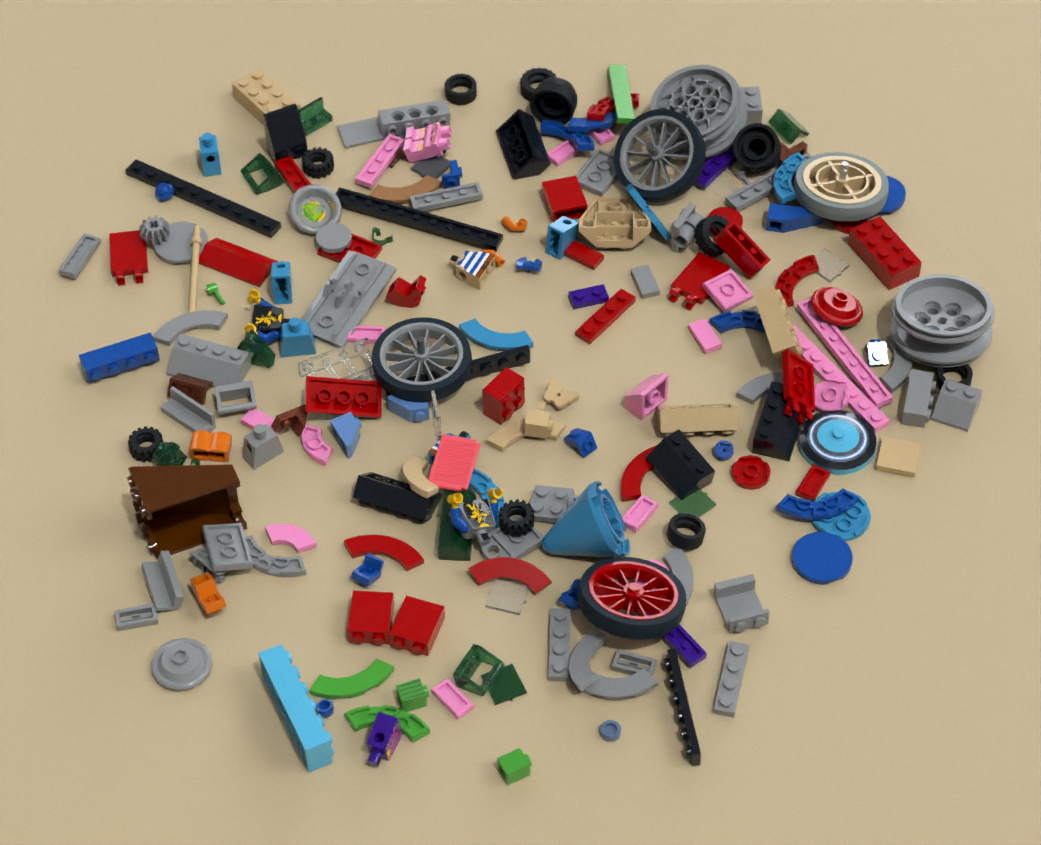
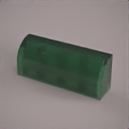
[438,488,476,561]

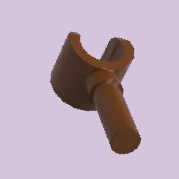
[389,147,407,168]

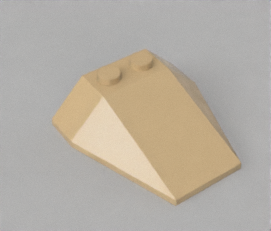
[579,197,651,249]

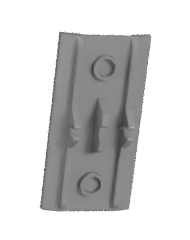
[300,251,396,349]

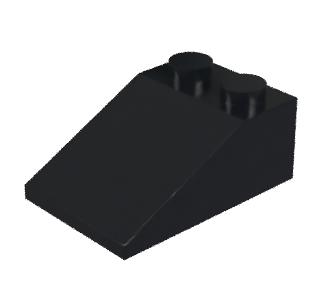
[263,103,308,162]

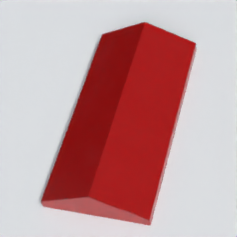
[199,238,278,287]
[304,376,382,418]

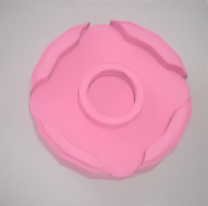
[814,377,850,412]

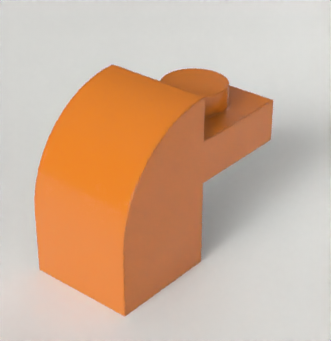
[190,572,226,614]

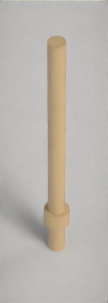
[188,225,202,313]

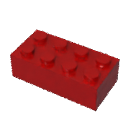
[848,216,922,290]

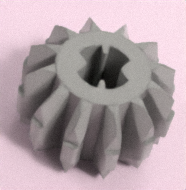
[139,216,170,246]

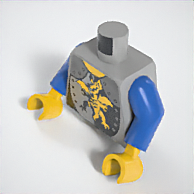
[447,488,503,546]

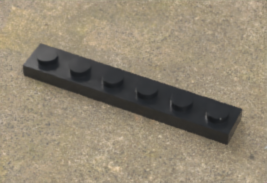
[664,649,701,766]

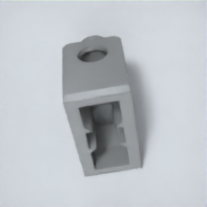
[243,424,284,470]

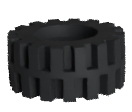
[302,147,334,179]
[128,426,164,463]
[499,499,535,537]

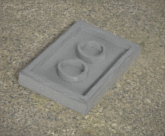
[576,148,618,197]
[202,523,253,572]

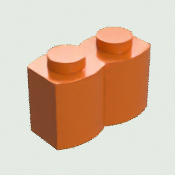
[189,430,232,462]

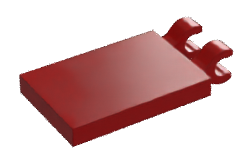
[109,230,148,285]
[668,252,730,310]
[782,349,815,424]

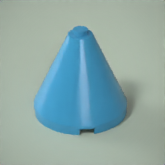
[542,481,630,558]

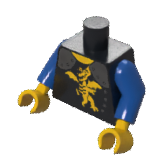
[244,289,290,345]

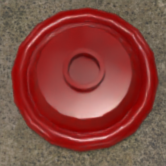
[811,287,863,327]

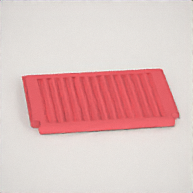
[428,434,481,492]

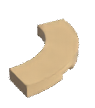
[487,419,566,451]
[402,455,439,499]

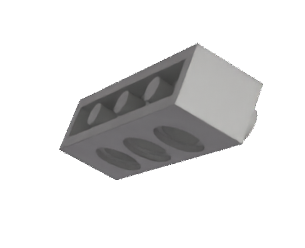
[378,99,450,137]

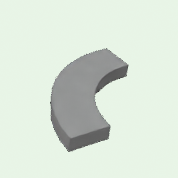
[153,310,228,346]
[880,335,913,393]
[737,372,783,404]
[246,535,307,577]
[663,547,694,606]
[569,628,608,691]
[570,668,658,700]

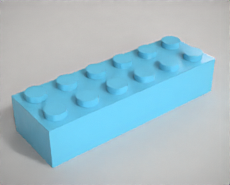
[258,644,334,773]

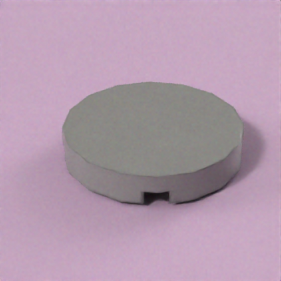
[316,223,352,253]

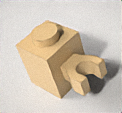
[524,401,554,439]

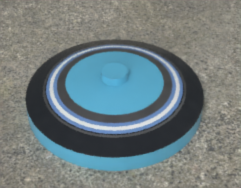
[799,410,877,475]

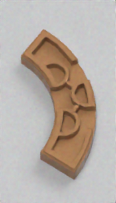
[369,175,442,204]

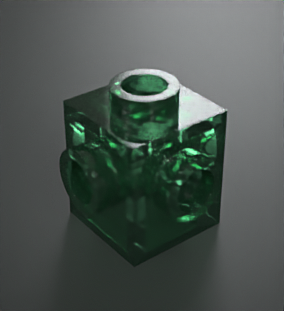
[152,442,187,466]

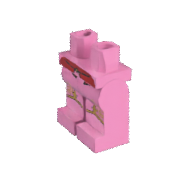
[403,122,453,163]

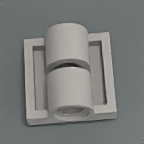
[670,203,704,253]

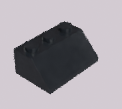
[646,429,715,501]

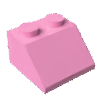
[625,373,669,421]

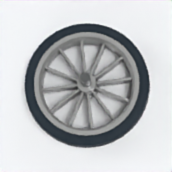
[614,109,706,202]
[372,317,472,402]

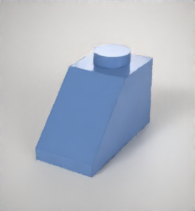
[387,395,429,423]
[330,412,362,459]

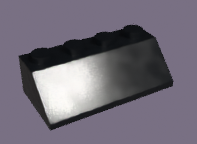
[496,109,551,180]
[752,382,801,462]
[353,472,443,522]

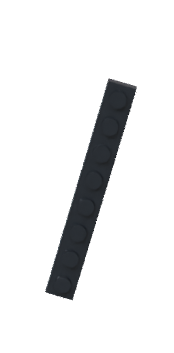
[385,345,530,402]

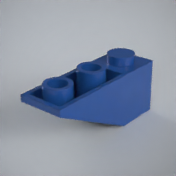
[766,203,822,233]

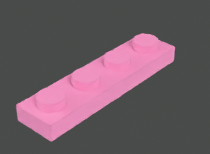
[355,134,405,189]

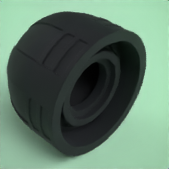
[530,77,578,125]
[733,123,782,172]

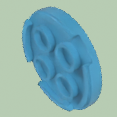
[811,491,871,541]

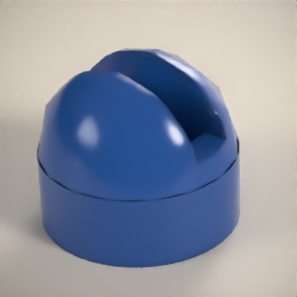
[316,699,334,718]

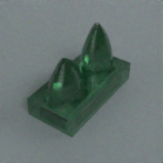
[237,329,276,368]

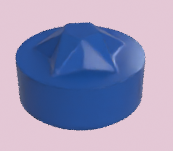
[155,182,174,201]
[714,440,734,461]

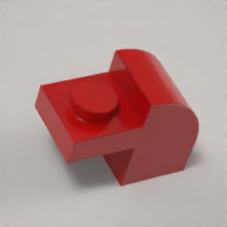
[386,275,426,308]

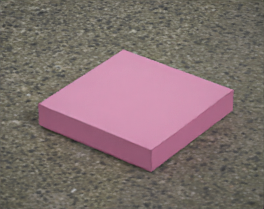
[702,269,753,313]

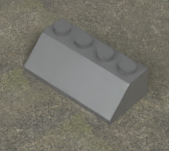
[167,334,251,388]

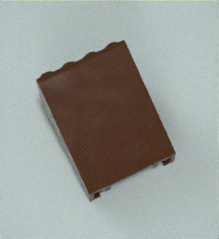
[127,464,247,560]

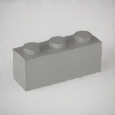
[902,369,936,428]

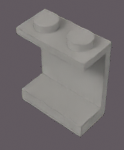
[714,574,769,633]

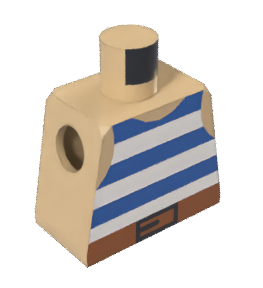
[449,249,495,290]

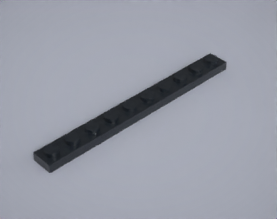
[126,159,281,238]
[335,187,503,251]

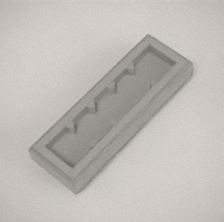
[58,233,101,279]

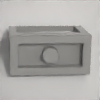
[214,381,257,414]

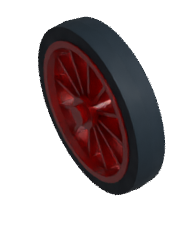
[578,557,686,640]

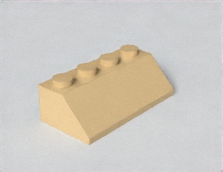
[657,403,738,436]

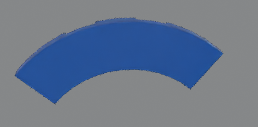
[568,110,617,132]
[541,120,595,151]
[709,310,766,334]
[776,488,859,520]

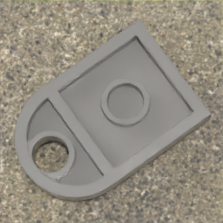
[482,515,544,560]

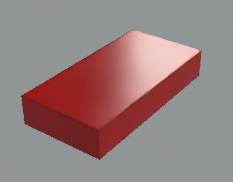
[564,240,604,270]
[796,464,831,502]

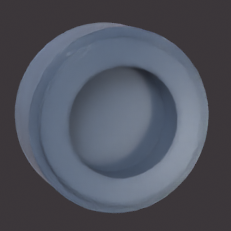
[600,720,621,742]

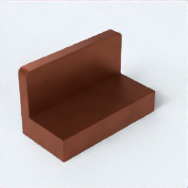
[167,373,213,405]

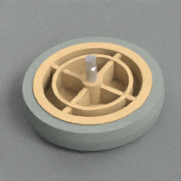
[794,152,889,221]

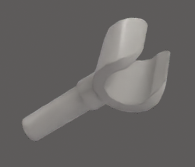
[736,166,751,185]

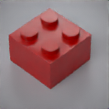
[482,367,525,425]

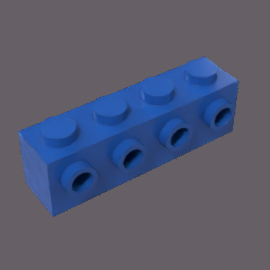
[79,332,160,383]

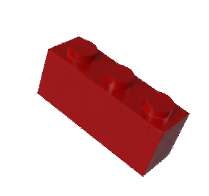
[713,220,770,279]

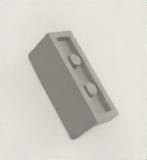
[161,386,216,432]
[142,550,184,611]

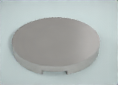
[154,222,208,265]

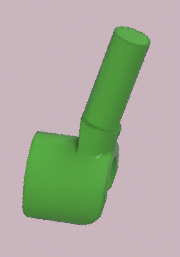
[206,283,225,305]

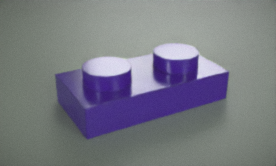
[569,284,609,309]

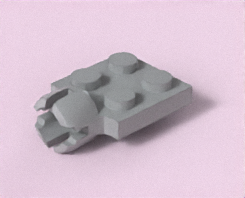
[530,485,579,523]

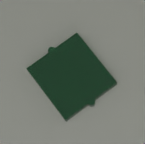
[669,489,716,518]
[481,664,527,705]

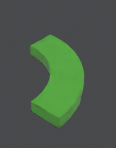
[310,659,394,699]
[344,705,431,743]

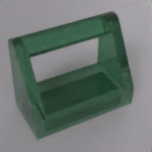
[241,153,284,195]
[453,644,505,696]

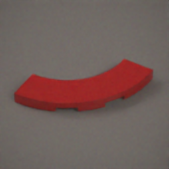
[587,93,639,121]
[775,254,819,307]
[621,445,657,502]
[344,534,424,571]
[468,557,552,594]

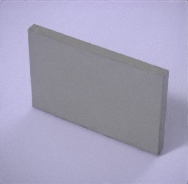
[337,117,386,149]

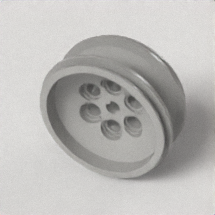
[649,65,747,160]
[890,274,995,368]

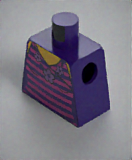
[366,712,403,767]

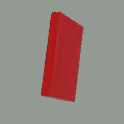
[317,234,382,263]

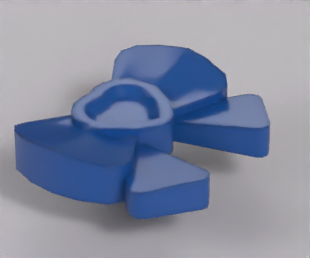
[516,257,542,273]

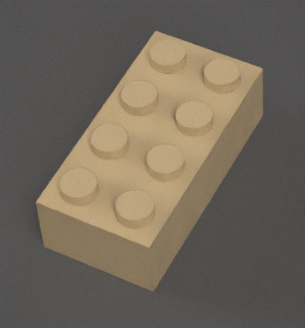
[232,68,302,125]
[752,284,804,370]

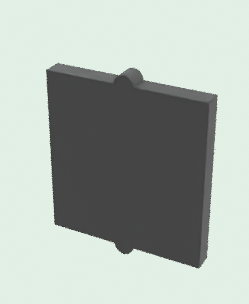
[411,155,450,179]

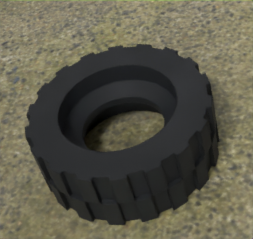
[520,68,556,102]
[694,215,729,257]

